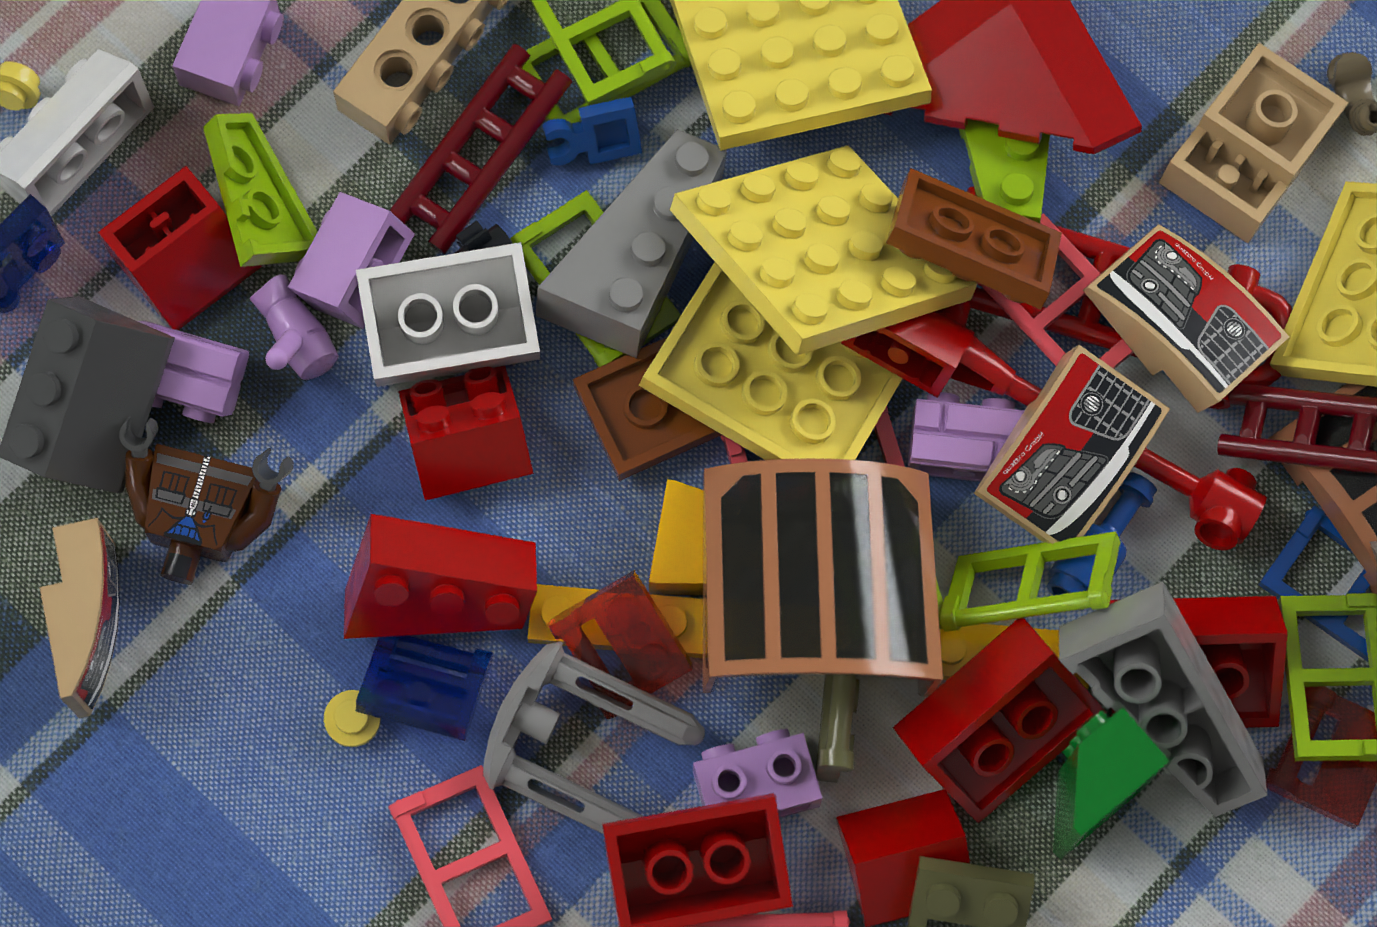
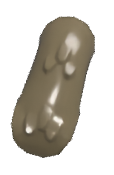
[1327,52,1377,136]

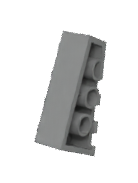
[536,129,727,358]
[1059,581,1268,817]

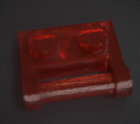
[547,570,693,719]
[1266,686,1377,829]

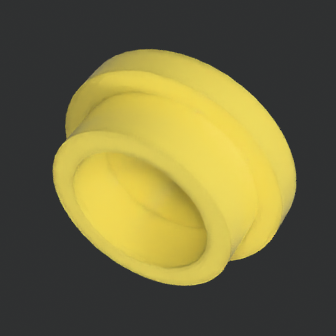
[0,61,40,111]
[324,690,381,747]

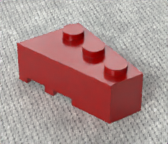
[344,514,537,639]

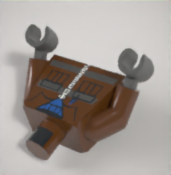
[119,416,294,585]

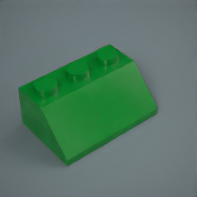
[1053,707,1170,860]

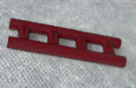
[389,43,573,255]
[1217,383,1377,474]

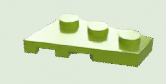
[203,113,317,267]
[958,119,1050,223]

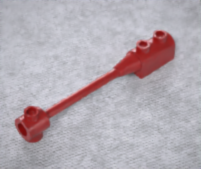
[841,306,1267,551]

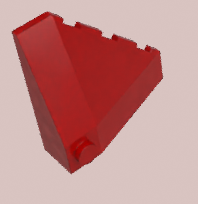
[884,0,1142,155]

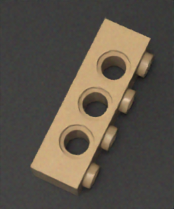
[333,0,509,145]

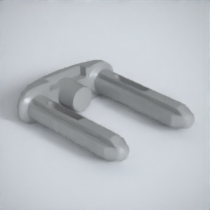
[483,641,705,834]

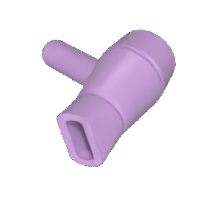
[250,274,339,380]

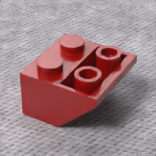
[98,166,261,330]
[398,366,534,501]

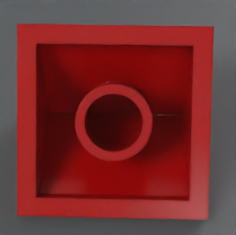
[836,789,970,927]

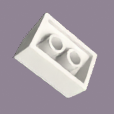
[0,49,154,224]
[356,242,540,387]

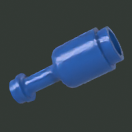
[1047,472,1157,611]

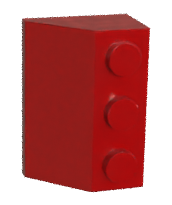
[1108,596,1288,728]
[892,618,1107,824]
[602,793,793,927]

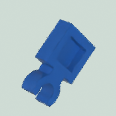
[542,97,642,165]

